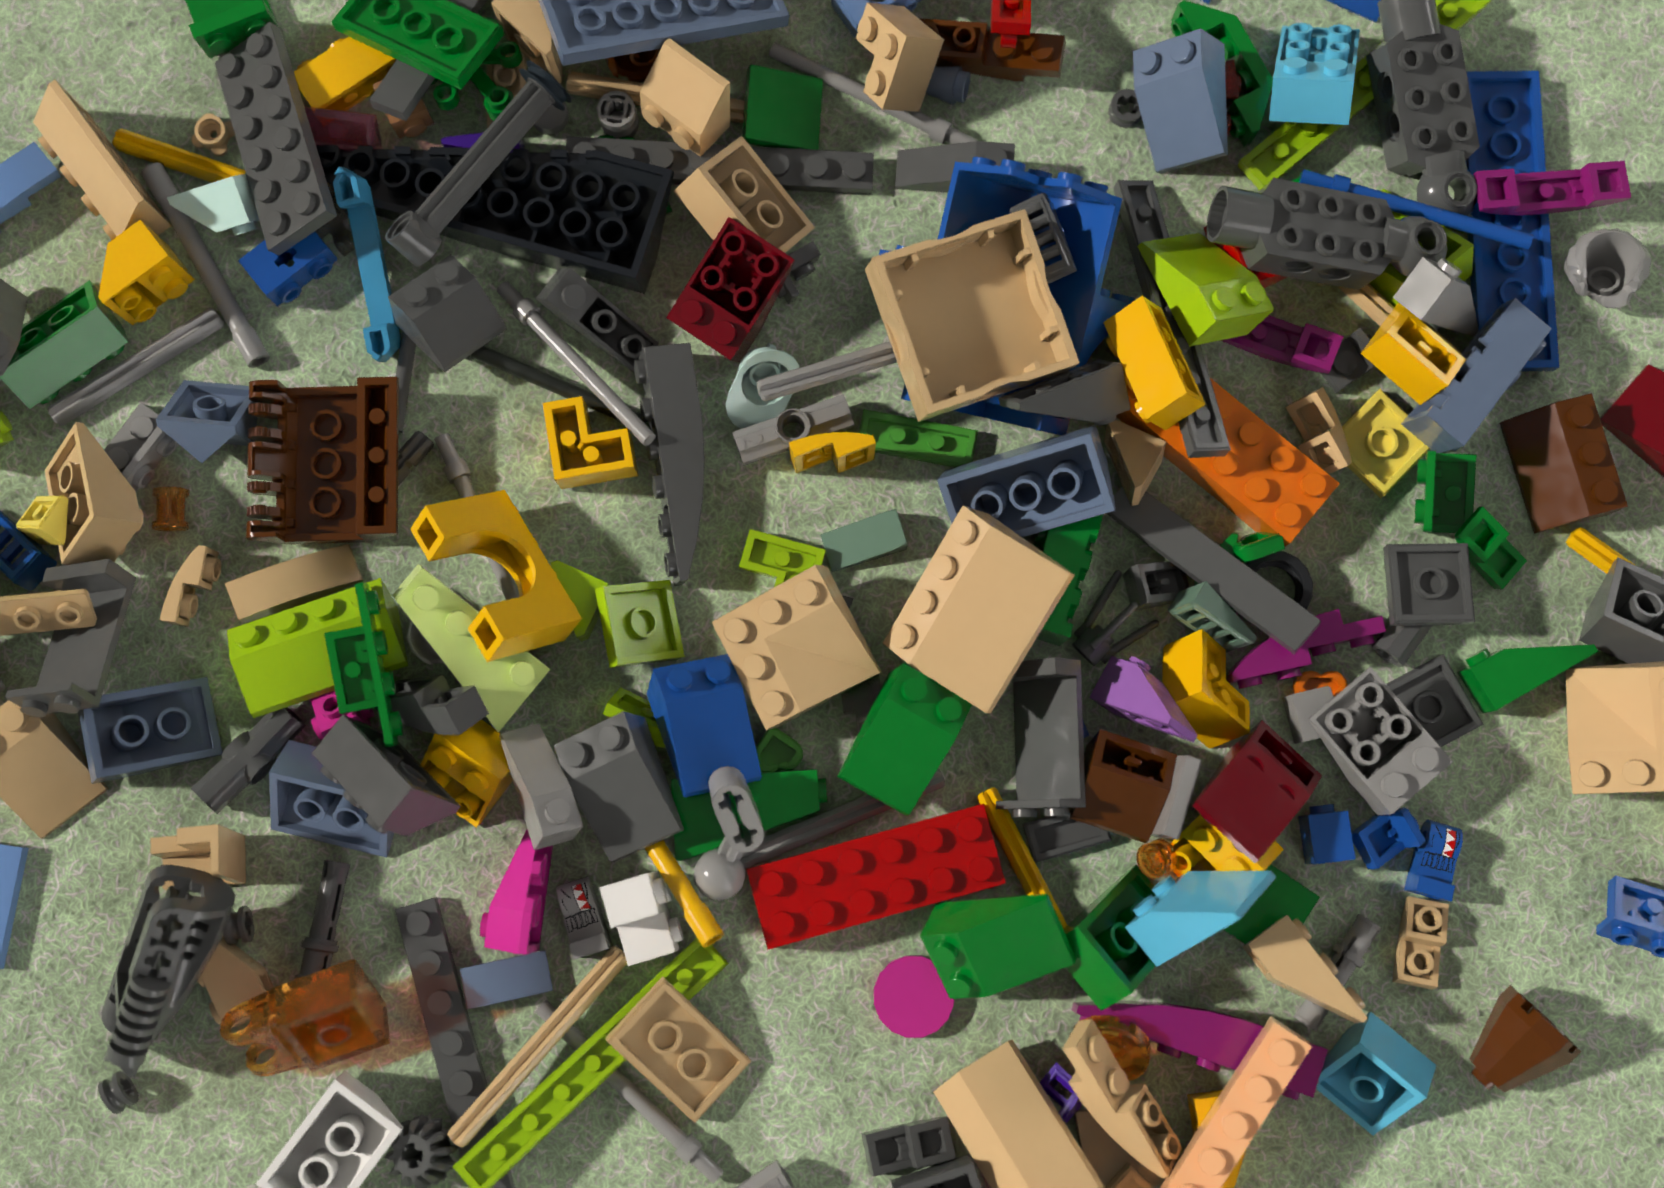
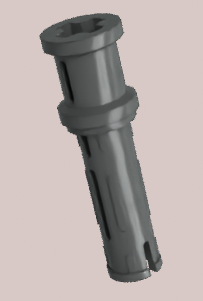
[294,860,350,987]

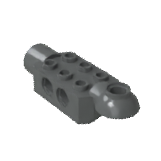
[1366,0,1480,216]
[1207,178,1448,290]

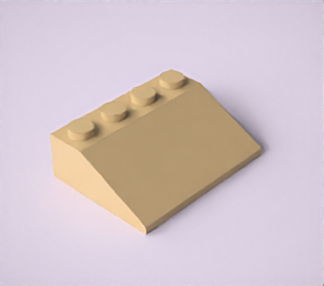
[883,505,1074,714]

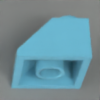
[1316,1011,1436,1135]

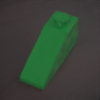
[1457,644,1598,714]

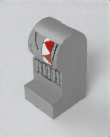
[556,876,613,960]

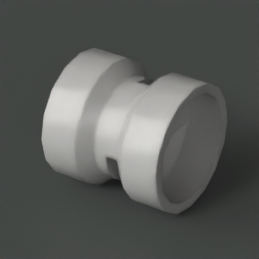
[597,91,639,139]

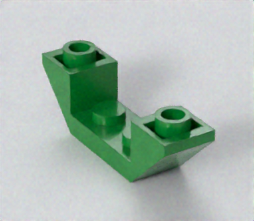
[1171,0,1273,147]

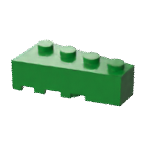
[1034,514,1104,646]

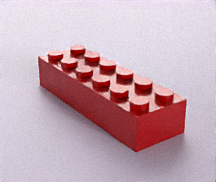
[746,804,1006,950]

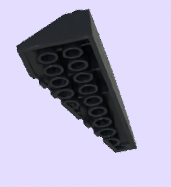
[316,145,674,294]

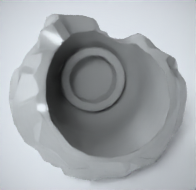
[1564,228,1652,308]

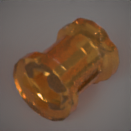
[152,486,190,532]

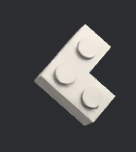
[599,871,684,966]

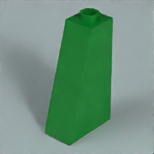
[671,770,827,861]

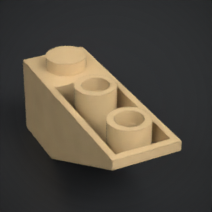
[1243,915,1368,1023]
[197,936,282,1030]

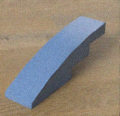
[0,142,61,233]

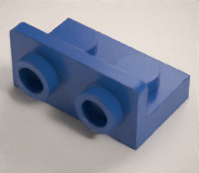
[1596,875,1664,958]

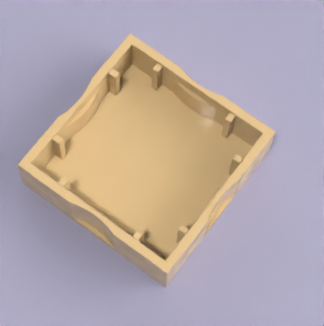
[865,209,1080,422]

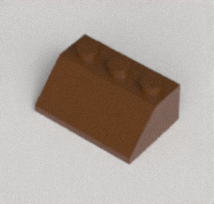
[1499,393,1628,534]

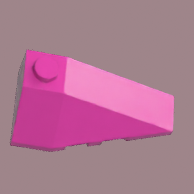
[480,829,553,955]

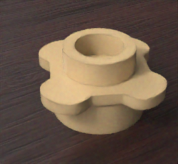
[191,113,235,156]

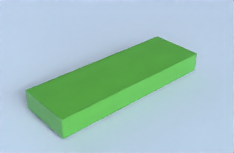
[859,409,978,467]

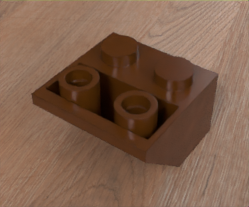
[1070,729,1177,843]

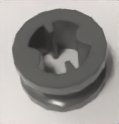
[1108,89,1142,128]
[223,906,254,945]
[98,1071,139,1114]

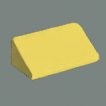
[16,495,68,545]

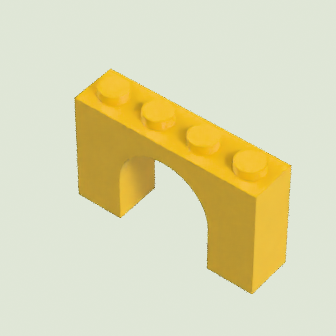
[410,490,582,662]

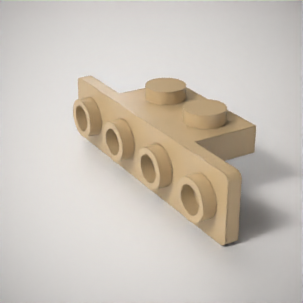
[0,589,97,636]

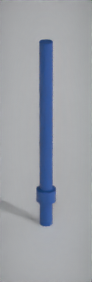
[1299,169,1534,250]

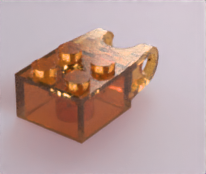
[219,958,390,1077]

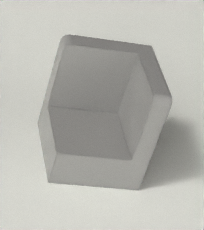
[1282,686,1333,744]

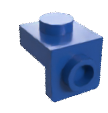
[1352,807,1425,869]

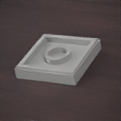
[1151,755,1202,839]

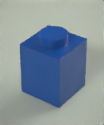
[1298,804,1356,864]

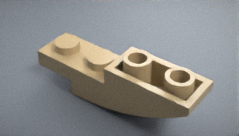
[1063,1019,1183,1178]

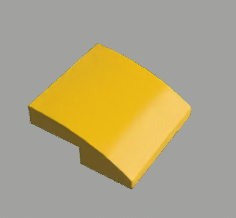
[789,432,876,473]

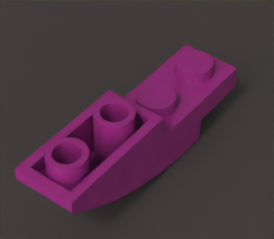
[1226,609,1386,689]

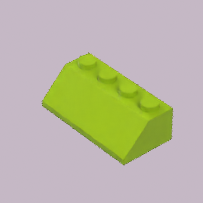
[227,578,408,718]

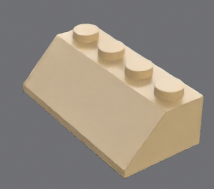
[33,80,172,240]

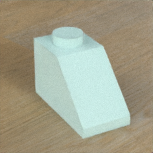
[167,174,259,236]

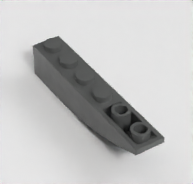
[634,343,705,586]

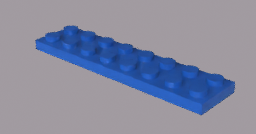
[1466,71,1559,372]

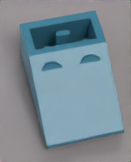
[1269,23,1360,125]

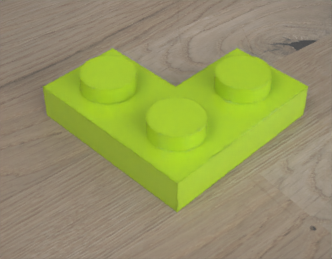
[739,529,826,587]

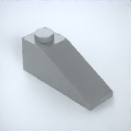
[1393,257,1479,337]
[499,724,583,850]

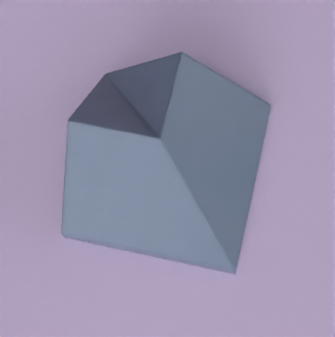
[156,380,259,463]

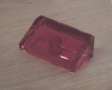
[304,106,382,152]

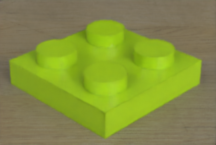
[595,580,685,668]

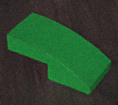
[1454,507,1527,590]

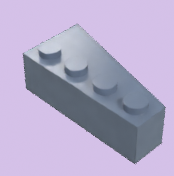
[1401,298,1552,453]

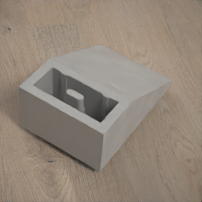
[1308,667,1453,816]

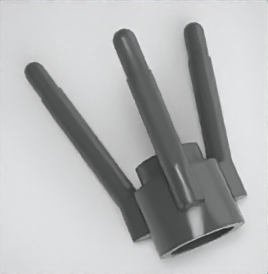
[1072,570,1160,666]

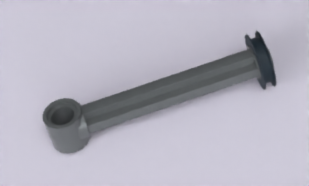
[385,60,572,267]

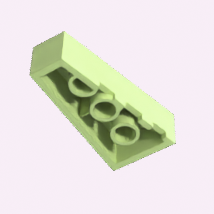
[393,564,550,733]

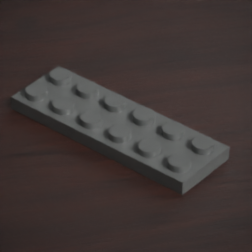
[215,22,337,255]

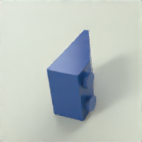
[646,654,762,798]

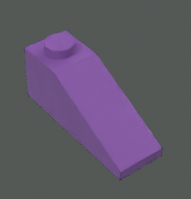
[1089,656,1198,743]

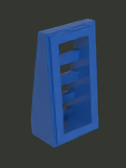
[0,511,57,591]

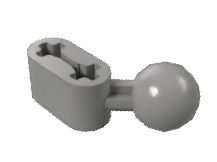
[693,766,764,901]

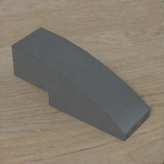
[374,674,489,735]

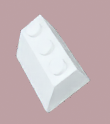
[256,1071,404,1188]

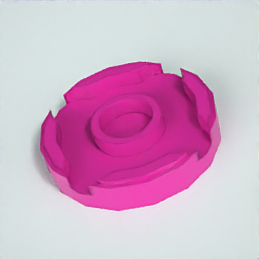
[874,955,954,1038]

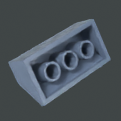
[937,425,1116,537]

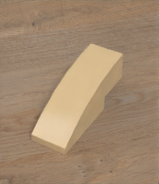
[224,544,363,623]

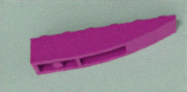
[1071,1000,1328,1101]

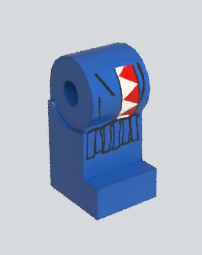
[1404,819,1463,902]

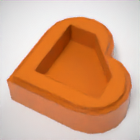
[1292,671,1348,697]

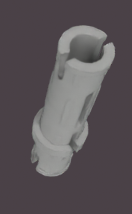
[1293,914,1382,1032]

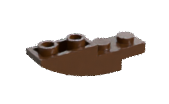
[919,18,1066,82]

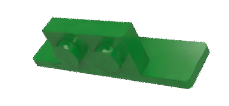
[324,582,404,747]

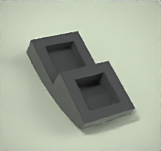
[861,1116,956,1177]

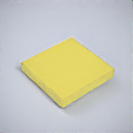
[1342,388,1430,498]

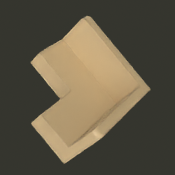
[151,824,246,891]

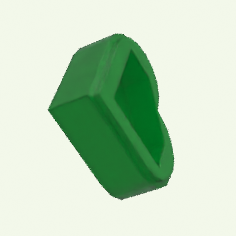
[1232,532,1285,562]

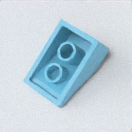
[1124,871,1276,967]

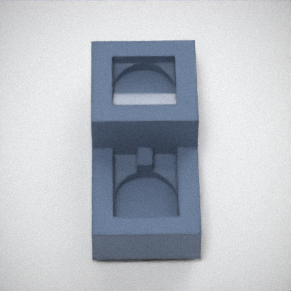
[460,950,553,1009]

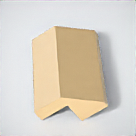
[934,1039,1105,1188]

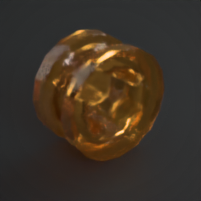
[1137,838,1178,879]

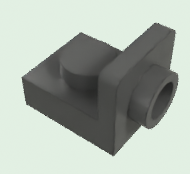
[778,241,821,305]
[1321,328,1375,393]

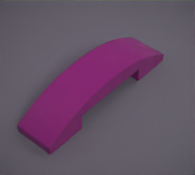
[1473,161,1631,215]
[1220,315,1344,374]

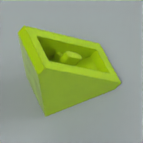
[550,560,609,642]

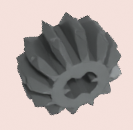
[384,1115,459,1188]

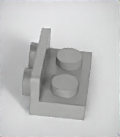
[104,402,178,492]

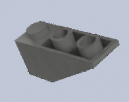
[535,268,659,373]

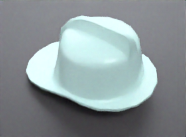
[725,343,800,429]

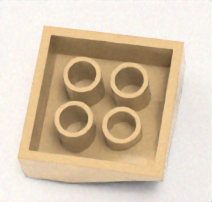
[712,565,882,730]
[1566,661,1664,794]

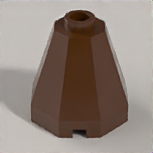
[1469,985,1582,1093]

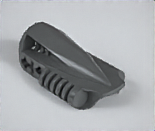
[101,865,235,1078]

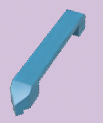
[333,166,401,362]

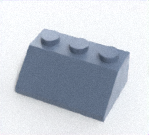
[269,740,394,858]

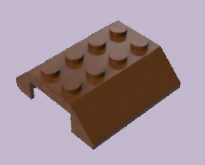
[246,376,399,545]

